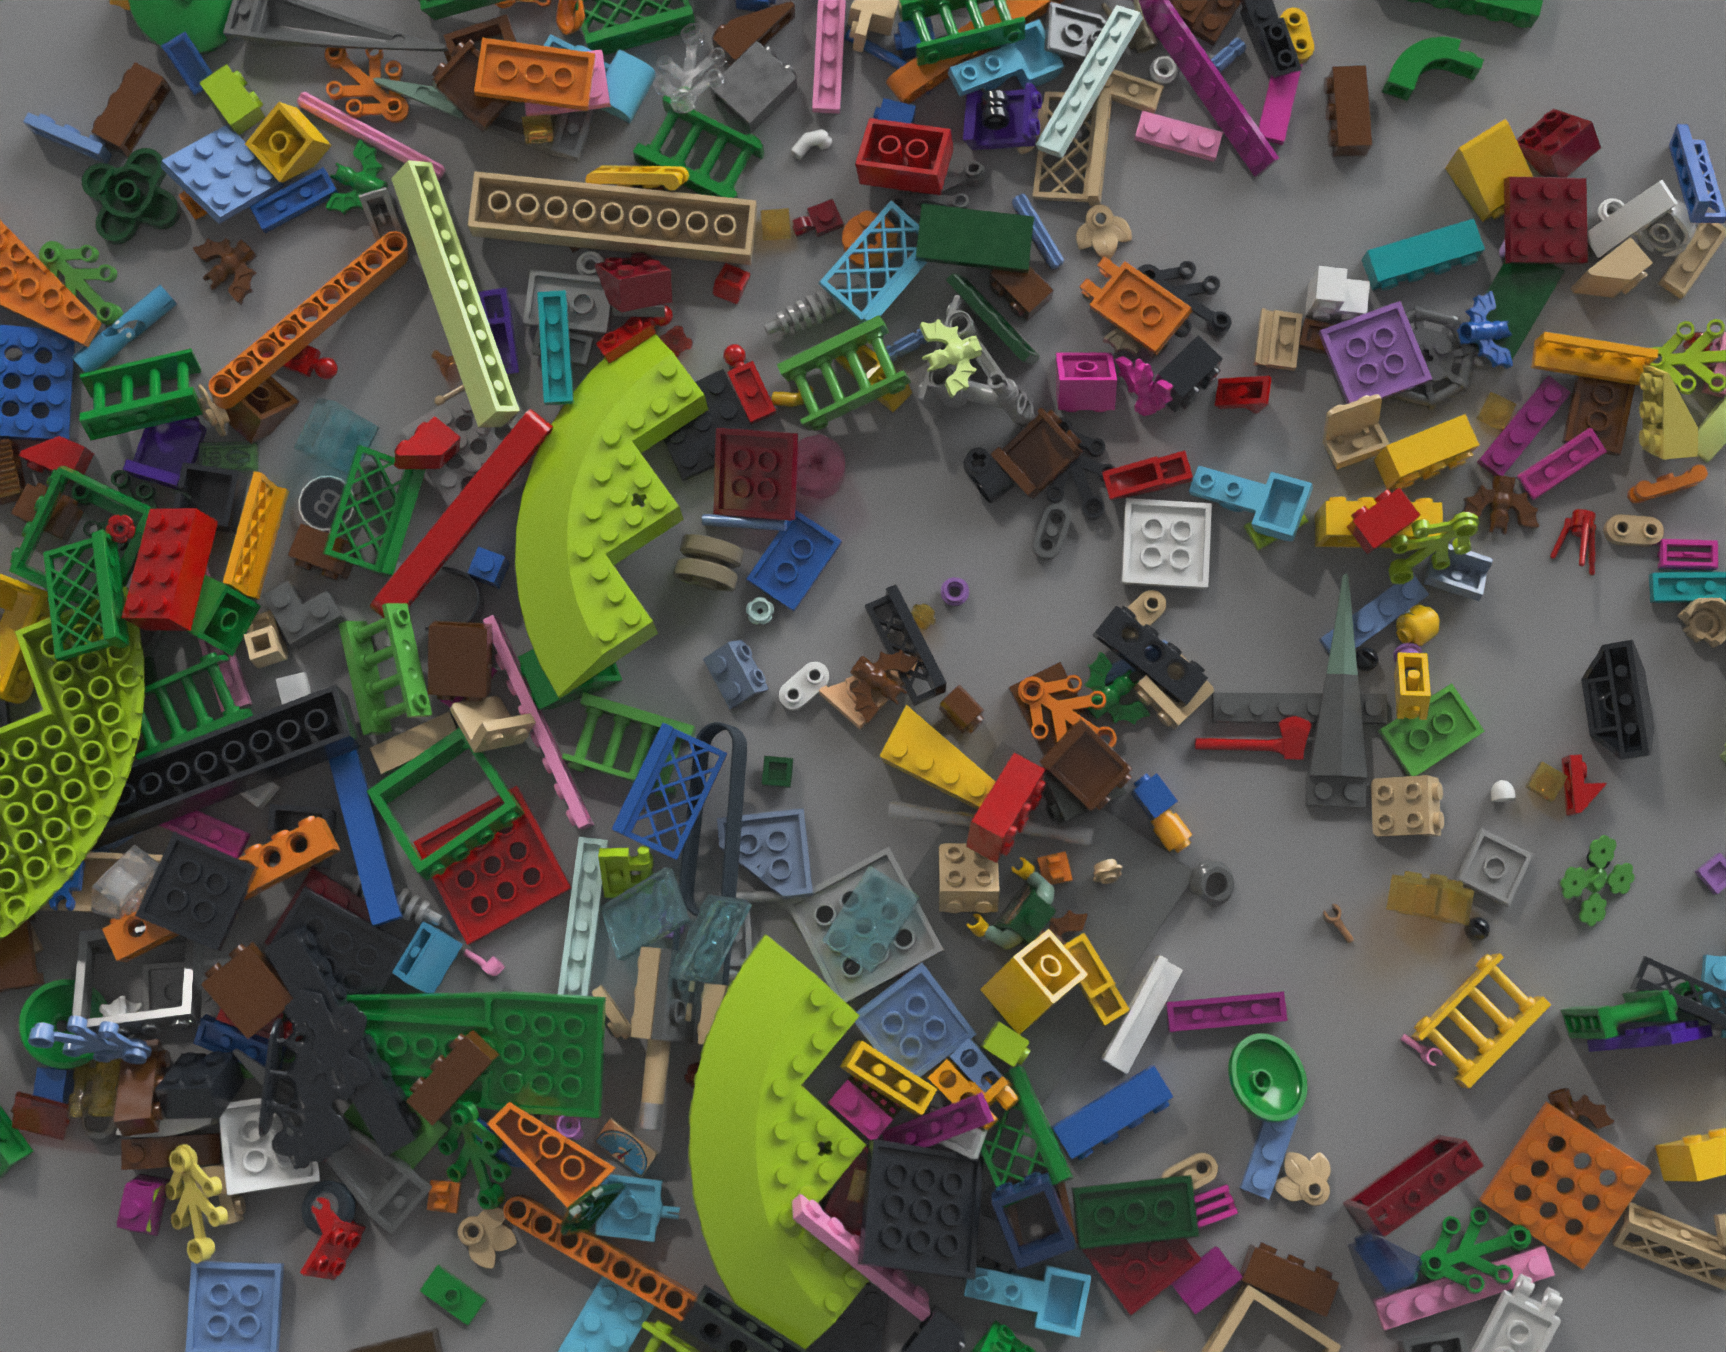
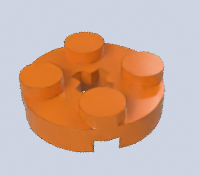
[842,210,898,269]

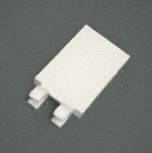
[1471,1273,1563,1352]

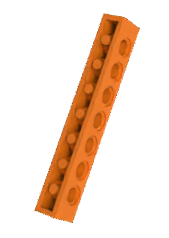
[102,816,341,962]

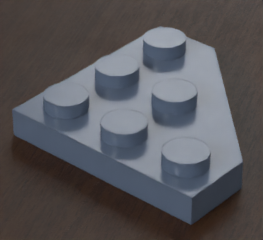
[717,808,813,899]

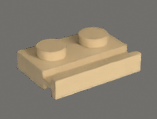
[1254,308,1303,371]

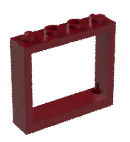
[1343,1135,1484,1237]

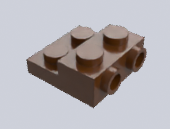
[1169,0,1241,46]

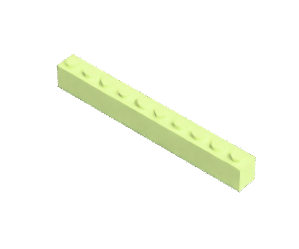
[391,160,520,428]

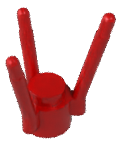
[1550,509,1597,576]

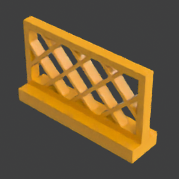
[222,471,289,600]

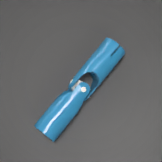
[72,285,177,373]

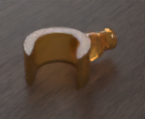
[431,350,456,381]

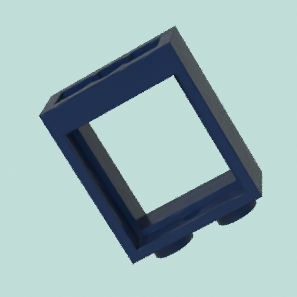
[991,1172,1075,1269]

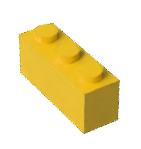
[840,1041,938,1115]

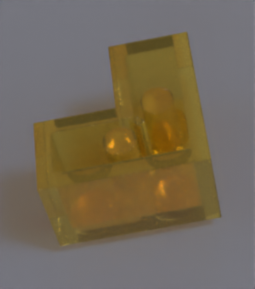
[1386,871,1474,926]

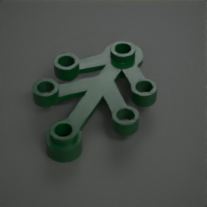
[71,470,158,551]

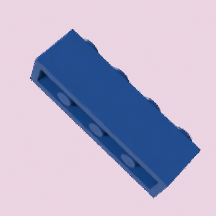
[1051,1065,1173,1161]

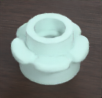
[746,597,774,625]

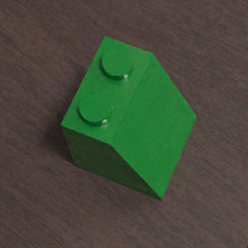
[186,575,261,656]
[518,649,623,710]

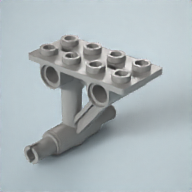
[917,295,1036,429]

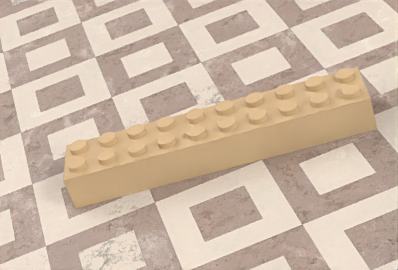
[467,171,757,265]

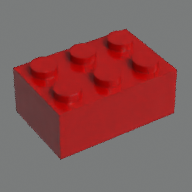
[855,118,954,195]
[966,753,1046,863]

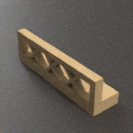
[1613,1202,1726,1290]

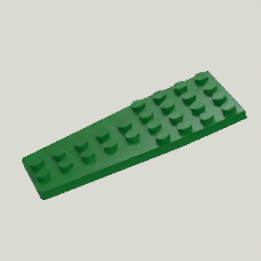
[346,992,606,1118]

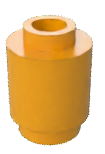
[1151,808,1193,853]

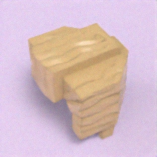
[1677,598,1726,648]

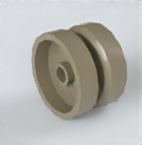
[673,534,744,592]

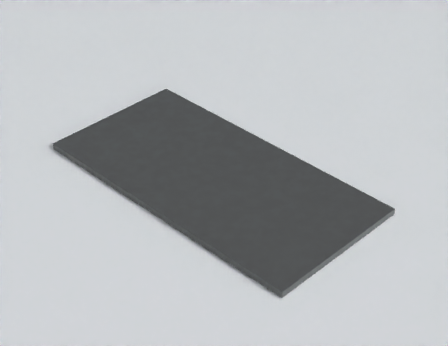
[802,741,1193,1198]

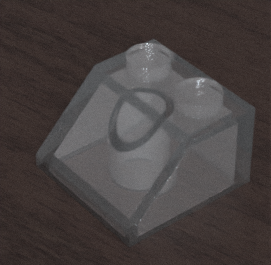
[91,845,159,920]

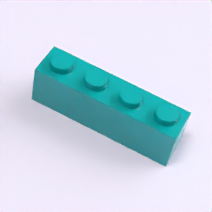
[1361,218,1485,291]

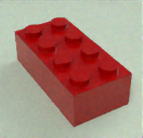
[121,508,218,631]

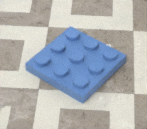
[161,125,284,224]
[854,962,976,1077]
[185,1261,284,1352]

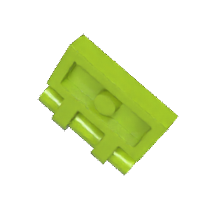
[598,846,657,898]

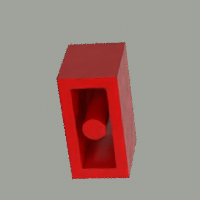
[1347,487,1421,555]

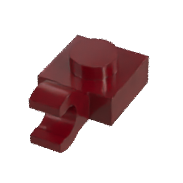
[792,198,844,237]

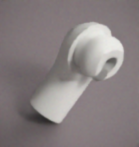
[790,129,832,160]

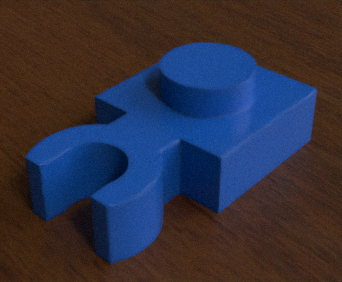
[49,861,86,911]

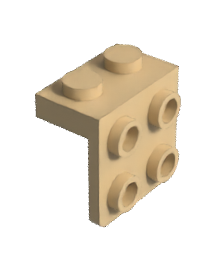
[1323,394,1390,469]
[1134,654,1214,730]
[450,696,536,753]
[1371,775,1444,837]
[939,843,999,913]

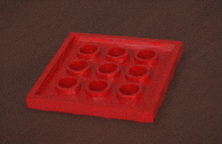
[413,786,572,945]

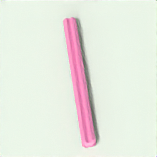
[297,92,445,180]

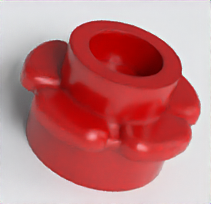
[106,515,136,543]

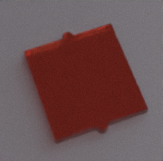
[10,1091,70,1141]

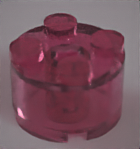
[796,434,846,499]

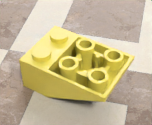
[1639,364,1698,460]

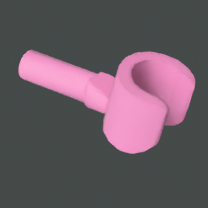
[463,949,505,977]
[1400,1034,1443,1065]

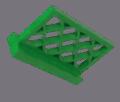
[575,0,697,56]
[323,445,426,577]
[43,529,130,661]
[981,1065,1073,1208]

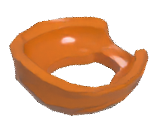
[556,0,585,35]

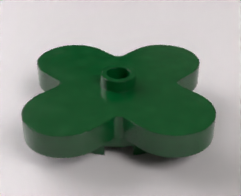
[82,148,181,245]

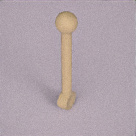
[434,385,465,406]

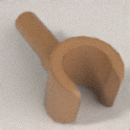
[1323,904,1354,943]

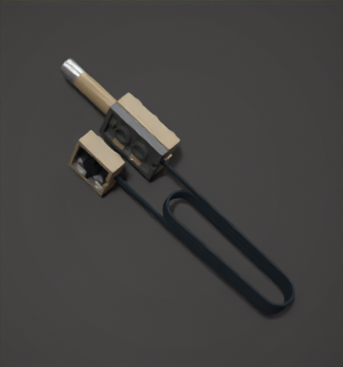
[631,722,747,1131]

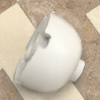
[1636,199,1696,257]

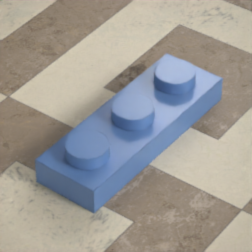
[23,112,112,164]
[1239,1114,1299,1199]

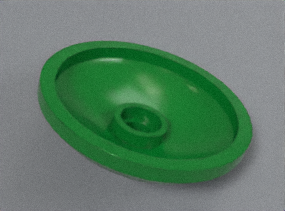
[18,979,109,1069]
[1228,1034,1307,1123]

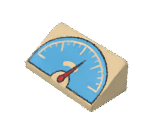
[594,1118,659,1177]

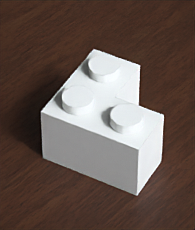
[1305,266,1370,322]

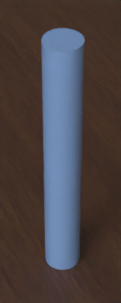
[702,514,787,531]

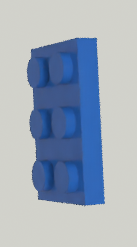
[746,509,842,612]

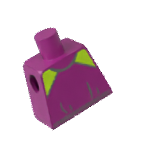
[116,1174,170,1236]

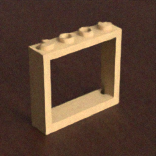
[1201,1282,1341,1352]

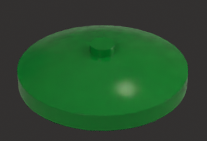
[128,0,233,55]

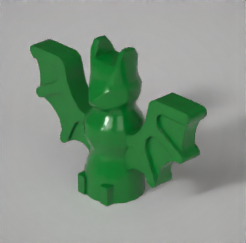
[326,139,388,215]
[1084,652,1150,725]

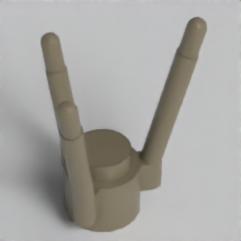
[1101,0,1158,53]

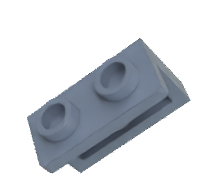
[1424,544,1493,601]
[703,640,768,709]

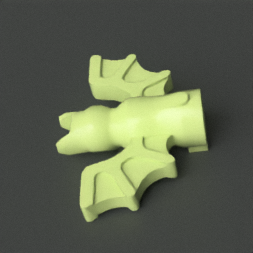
[920,319,982,398]

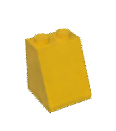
[1445,119,1533,222]
[980,929,1088,1035]

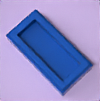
[161,31,213,96]

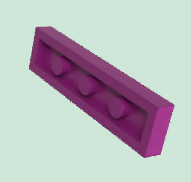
[1477,375,1571,476]
[1165,991,1288,1032]
[882,1092,994,1147]

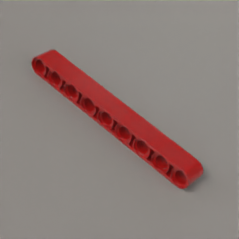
[369,409,554,618]

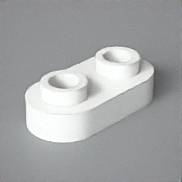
[779,662,829,711]

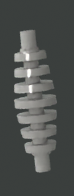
[764,284,863,335]
[341,871,443,926]

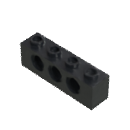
[1092,605,1208,707]
[679,1285,807,1352]

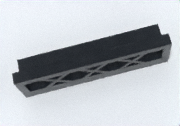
[865,584,947,706]
[1630,956,1726,1031]

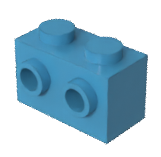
[392,921,463,993]

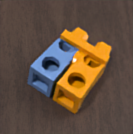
[928,1038,1019,1130]

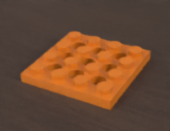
[1479,1101,1651,1269]

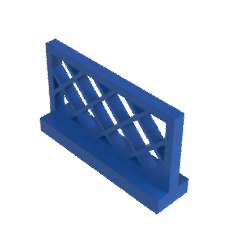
[612,723,728,860]

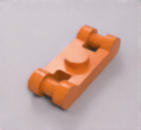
[1627,464,1708,503]

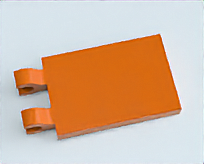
[1079,257,1192,355]

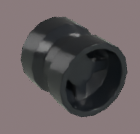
[980,90,1010,130]

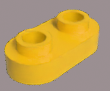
[1280,8,1314,64]

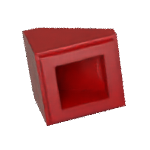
[712,263,751,304]

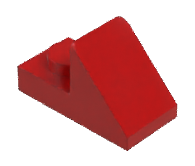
[1215,376,1272,414]
[1561,754,1607,816]

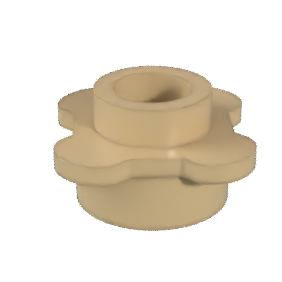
[1093,859,1122,884]

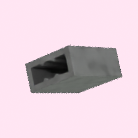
[710,41,797,134]

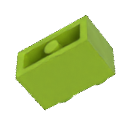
[199,64,265,136]
[980,1022,1031,1067]

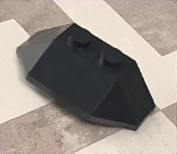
[1581,640,1654,760]

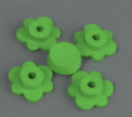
[1560,835,1635,926]

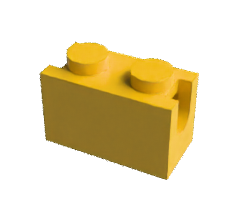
[1394,652,1431,720]

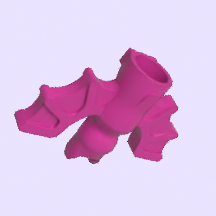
[1115,356,1173,417]

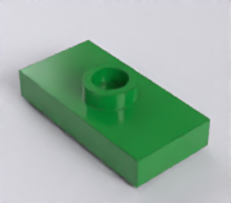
[419,1264,487,1326]

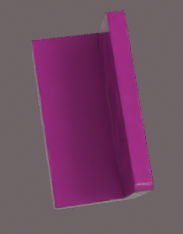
[1171,1246,1243,1315]

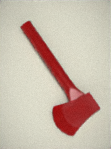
[1195,716,1312,760]

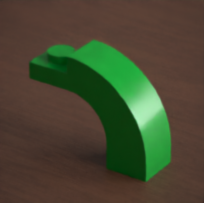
[1381,37,1484,101]

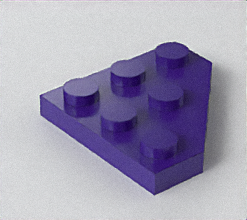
[1587,1020,1713,1052]

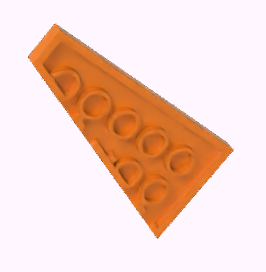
[0,220,102,348]

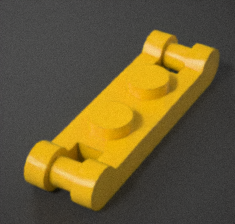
[585,165,689,191]

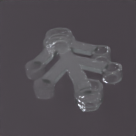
[653,23,727,114]

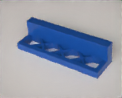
[1669,124,1726,223]

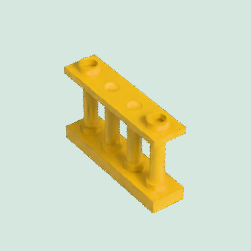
[1411,953,1552,1089]

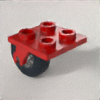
[300,1180,366,1280]

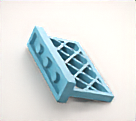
[818,200,927,324]

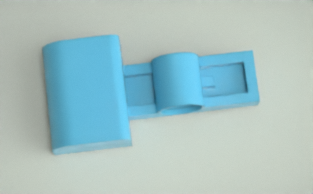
[947,20,1065,97]
[544,34,656,123]
[1189,465,1313,541]
[964,1265,1091,1337]

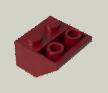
[1517,109,1601,178]
[595,252,672,312]

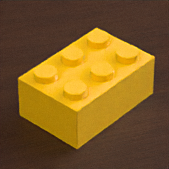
[1374,414,1480,490]

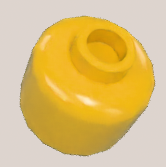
[1396,604,1440,646]

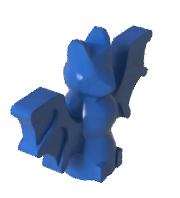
[1457,291,1513,369]

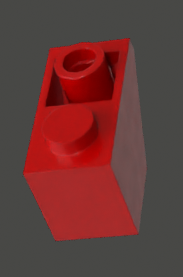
[394,416,461,469]
[19,436,94,484]

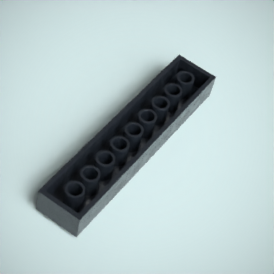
[91,684,362,851]

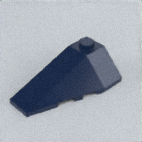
[1348,1233,1423,1293]

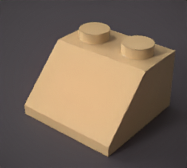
[1570,237,1653,298]

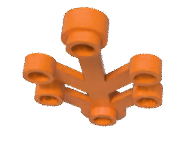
[324,48,409,123]
[1018,675,1117,749]

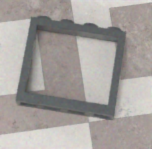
[72,923,205,1038]

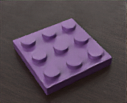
[1319,301,1432,404]

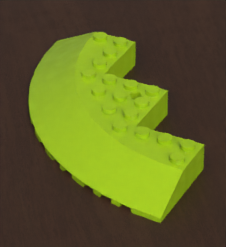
[515,334,709,699]
[0,587,145,939]
[688,934,869,1349]

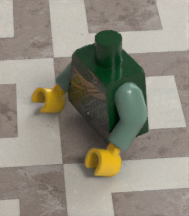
[966,857,1056,949]

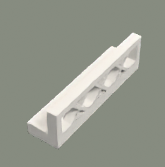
[1100,955,1183,1074]

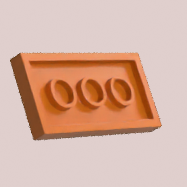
[474,38,596,111]

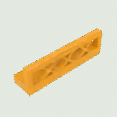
[1531,331,1658,386]

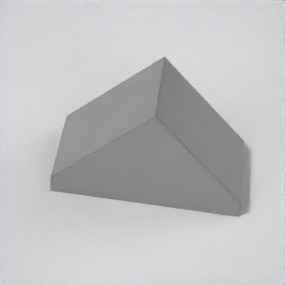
[359,187,404,242]

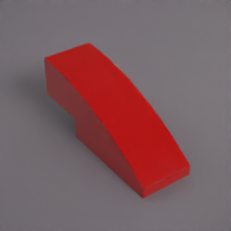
[1102,450,1193,500]

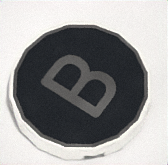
[298,476,356,533]

